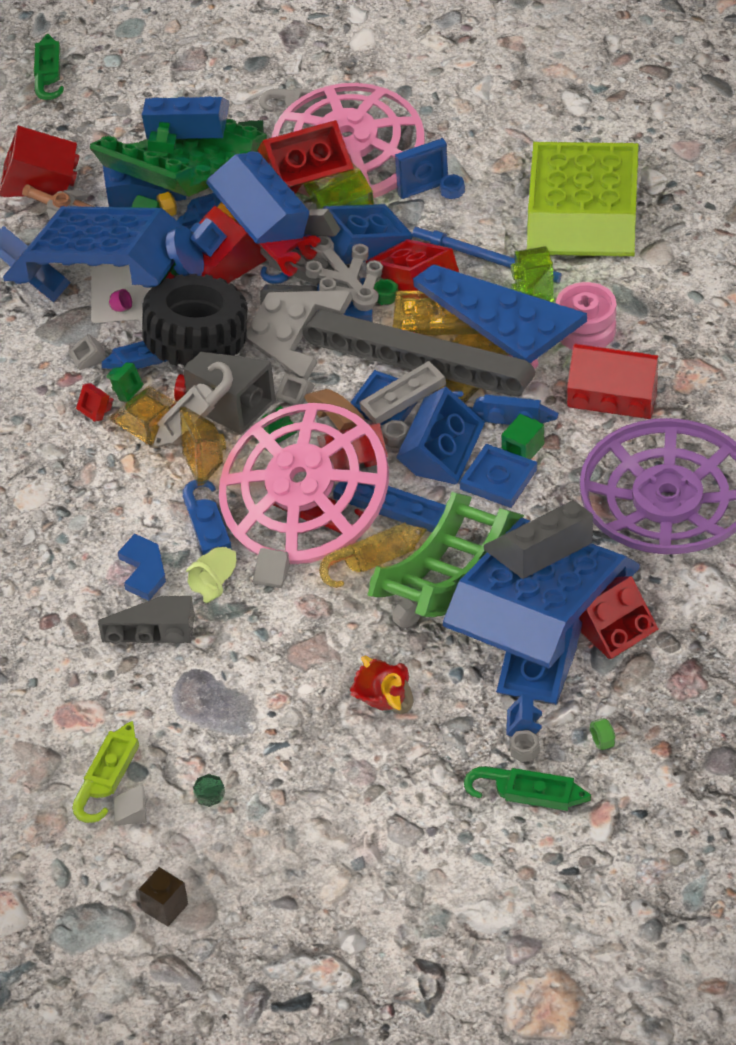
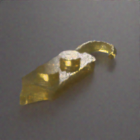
[319,522,427,588]

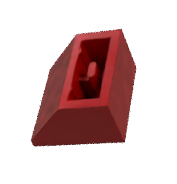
[579,576,659,659]

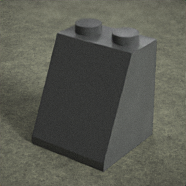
[183,352,276,435]

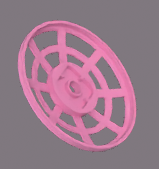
[271,83,425,203]
[219,403,389,564]

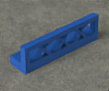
[0,226,71,302]

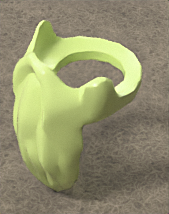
[186,547,237,603]

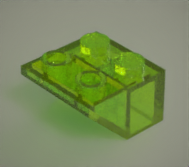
[304,163,374,209]
[511,246,554,303]

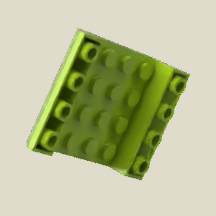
[527,142,639,257]

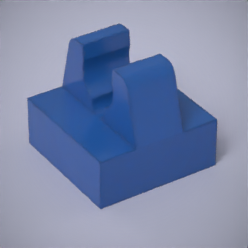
[189,218,227,257]
[506,694,542,737]

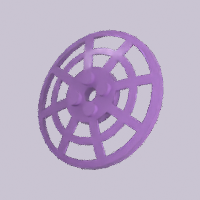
[580,418,736,554]

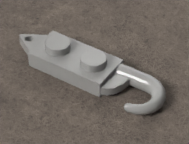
[259,88,359,116]
[153,362,233,447]

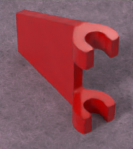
[260,235,321,276]

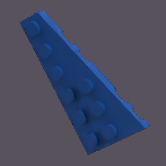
[413,264,587,363]

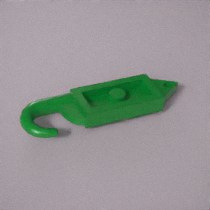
[34,34,64,100]
[464,766,591,811]

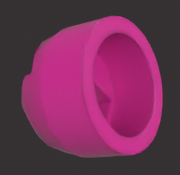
[109,289,132,312]

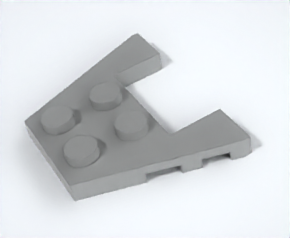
[246,290,353,380]

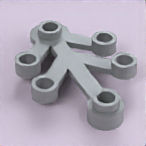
[305,236,383,311]

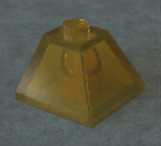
[110,385,177,445]
[180,407,226,486]

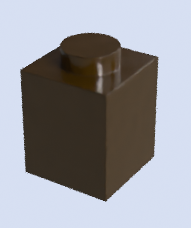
[138,867,188,927]

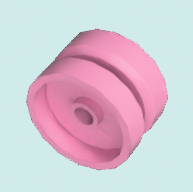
[555,282,617,350]

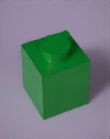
[501,414,545,459]

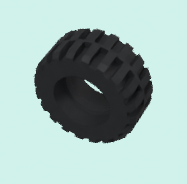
[142,274,248,367]

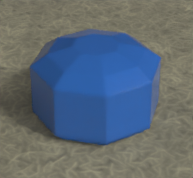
[439,174,465,199]

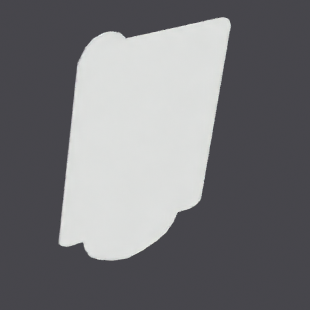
[91,264,152,323]

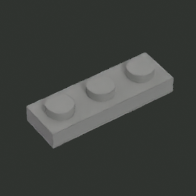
[359,361,446,423]

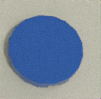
[166,226,204,276]

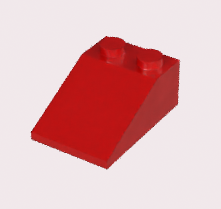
[366,239,460,302]

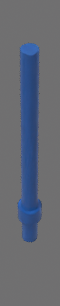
[412,227,562,283]

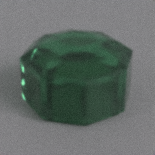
[193,774,225,807]

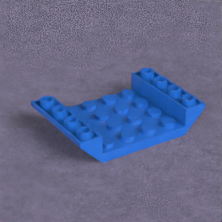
[3,206,182,288]
[443,517,640,668]

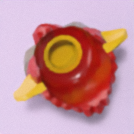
[350,655,414,714]

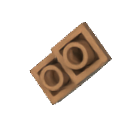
[304,389,365,431]

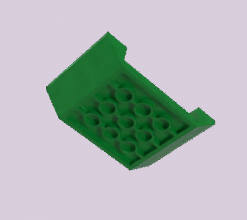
[90,118,267,197]

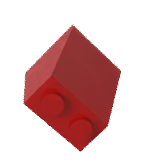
[0,125,80,197]
[199,206,267,284]

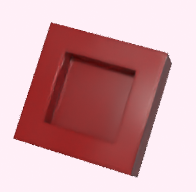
[76,383,114,422]

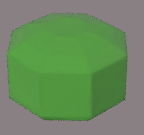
[590,718,616,750]

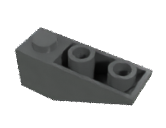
[98,596,195,644]

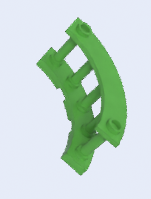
[367,492,524,617]

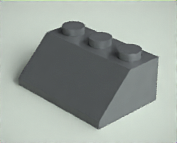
[484,500,593,579]

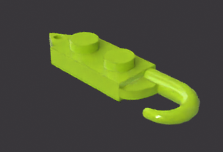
[72,721,139,823]

